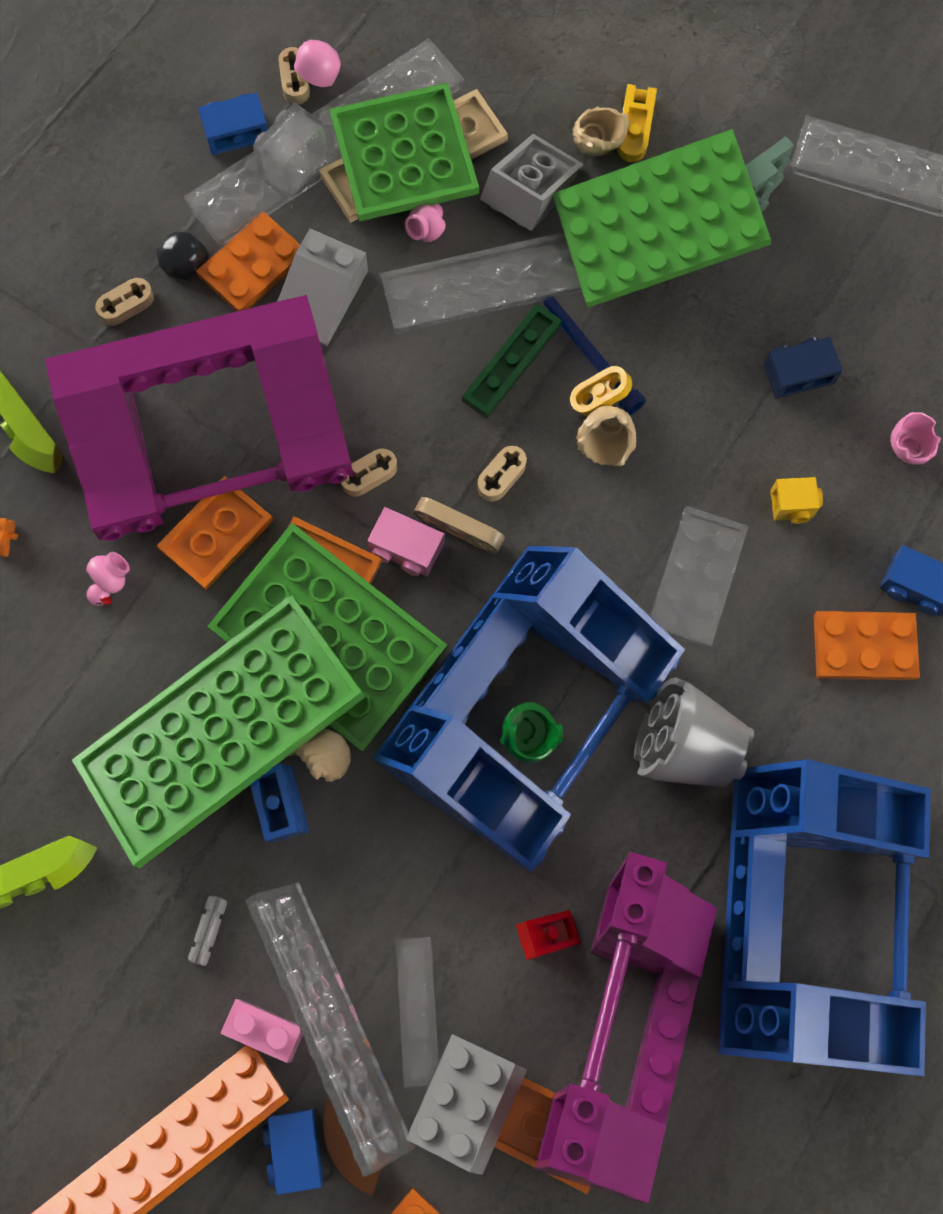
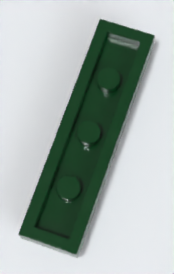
[462,303,562,419]

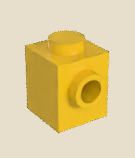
[770,477,823,524]

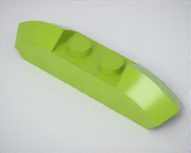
[0,371,64,473]
[0,835,98,909]

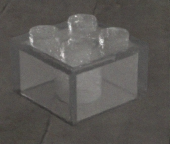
[253,102,328,200]

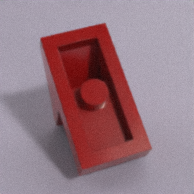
[516,910,581,960]

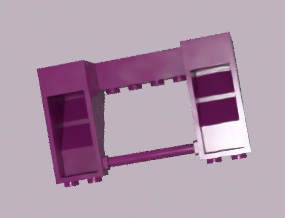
[45,295,354,541]
[534,852,717,1203]

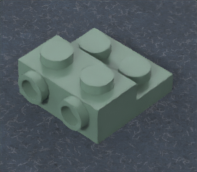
[745,137,794,212]

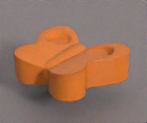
[0,518,18,557]

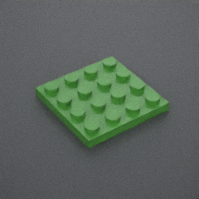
[329,83,479,222]

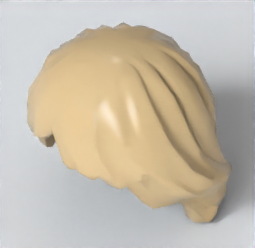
[572,107,630,157]
[576,406,636,466]
[289,729,351,782]

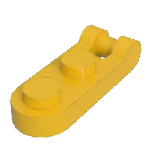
[617,84,657,162]

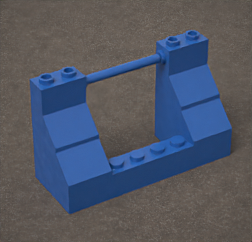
[372,546,685,872]
[718,759,931,1076]

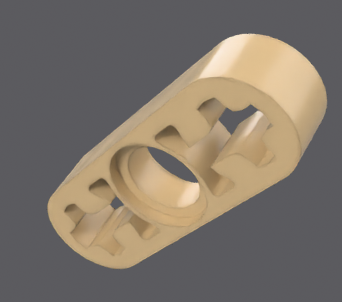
[413,497,505,554]

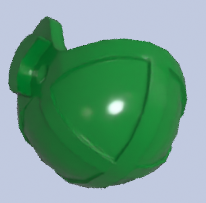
[500,702,563,762]

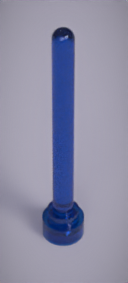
[543,295,646,415]

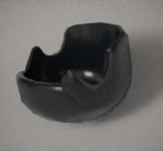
[157,232,209,280]

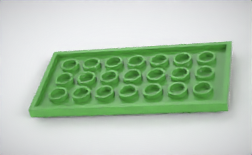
[72,595,366,869]

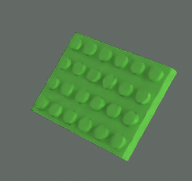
[553,129,771,308]
[207,523,449,752]

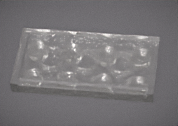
[650,506,748,649]

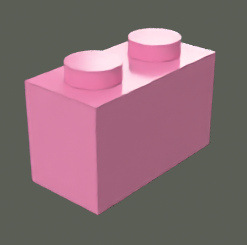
[367,507,444,577]
[220,999,306,1063]

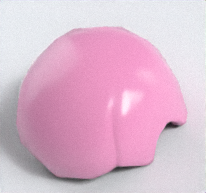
[294,40,341,87]
[890,412,941,465]

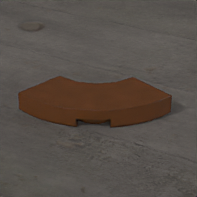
[323,1098,385,1196]

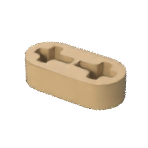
[279,47,310,105]
[95,278,154,326]
[477,446,527,502]
[341,449,397,497]

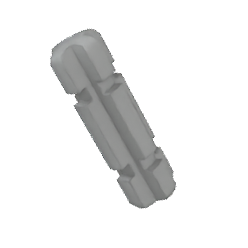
[188,896,227,966]

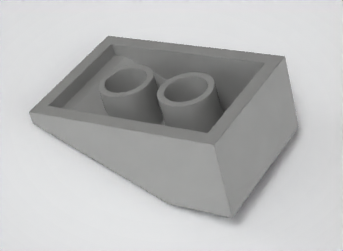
[480,134,584,231]
[277,229,368,347]

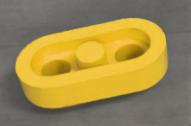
[570,366,632,416]

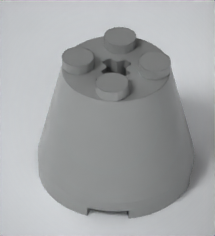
[633,678,754,788]

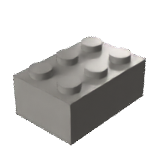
[406,1034,527,1175]

